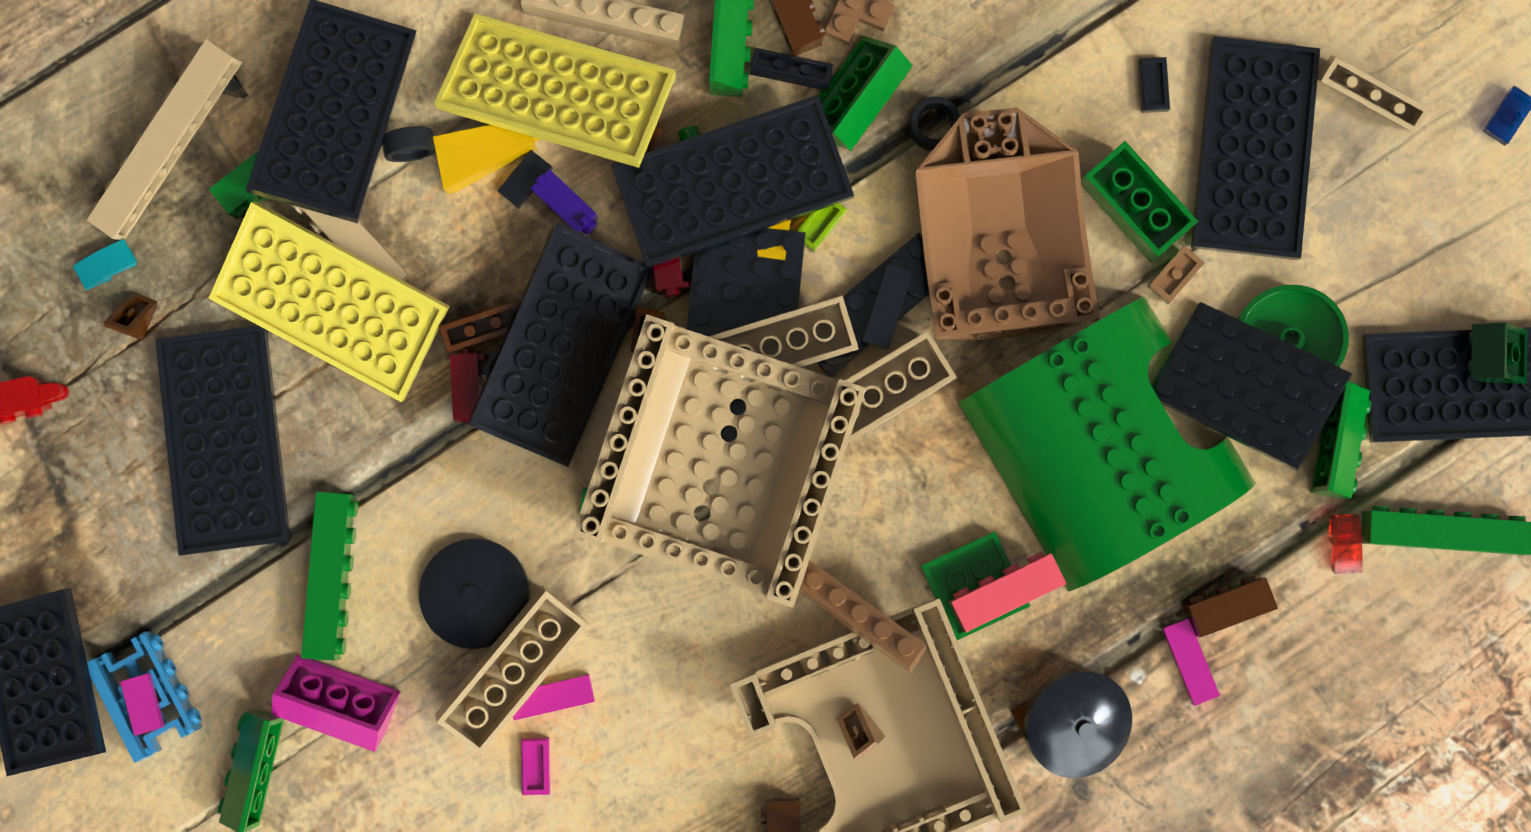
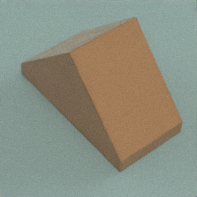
[837,703,885,761]

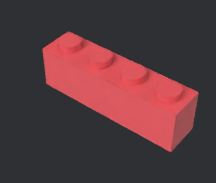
[949,551,1066,632]

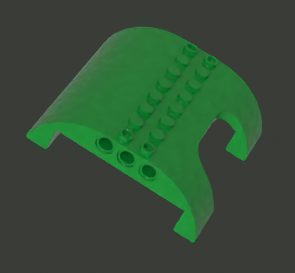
[958,296,1256,592]

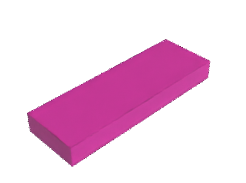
[1161,618,1220,706]
[513,674,595,721]

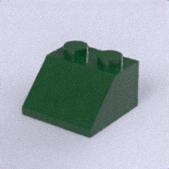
[1468,322,1527,384]

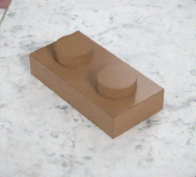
[1147,245,1205,305]

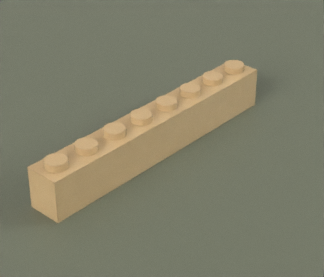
[87,39,242,240]

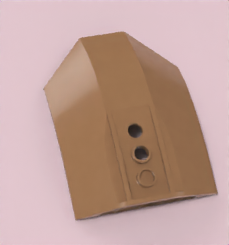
[916,107,1100,340]

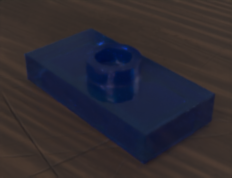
[1482,85,1531,146]

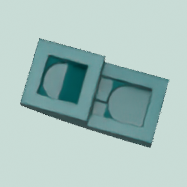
[73,239,137,291]

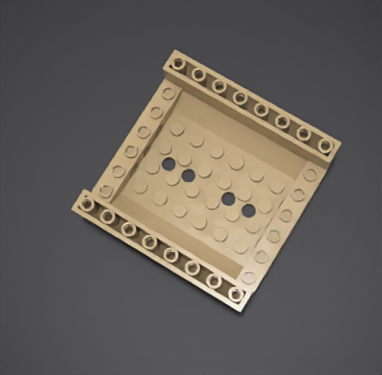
[573,314,866,608]

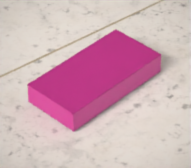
[120,673,165,736]
[521,738,551,795]

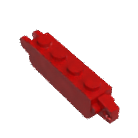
[0,376,70,424]

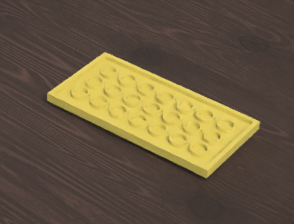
[434,13,676,168]
[209,201,449,402]

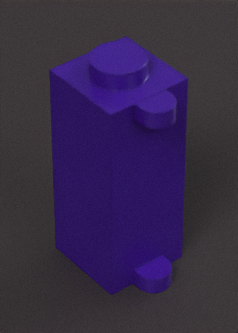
[531,169,599,235]

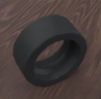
[909,96,960,150]
[382,126,436,162]

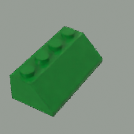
[709,0,754,97]
[819,36,913,151]
[1310,382,1372,499]
[218,709,284,832]

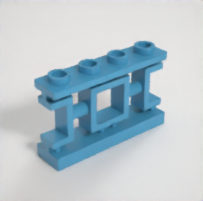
[87,631,202,763]

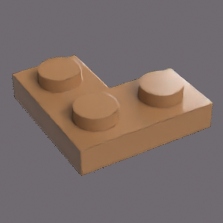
[825,0,895,45]

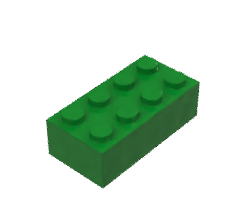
[1081,141,1198,262]

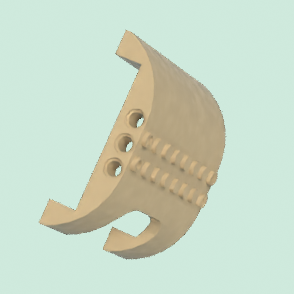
[729,598,1028,832]

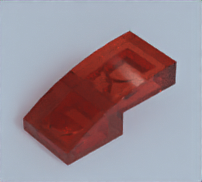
[1329,514,1363,574]

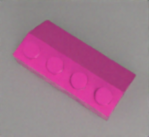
[271,654,400,752]

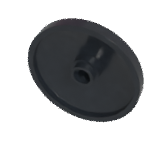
[419,539,530,649]
[1024,668,1132,778]

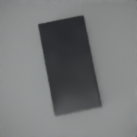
[1138,57,1170,113]
[497,150,553,209]

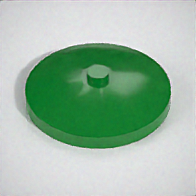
[1239,285,1349,367]

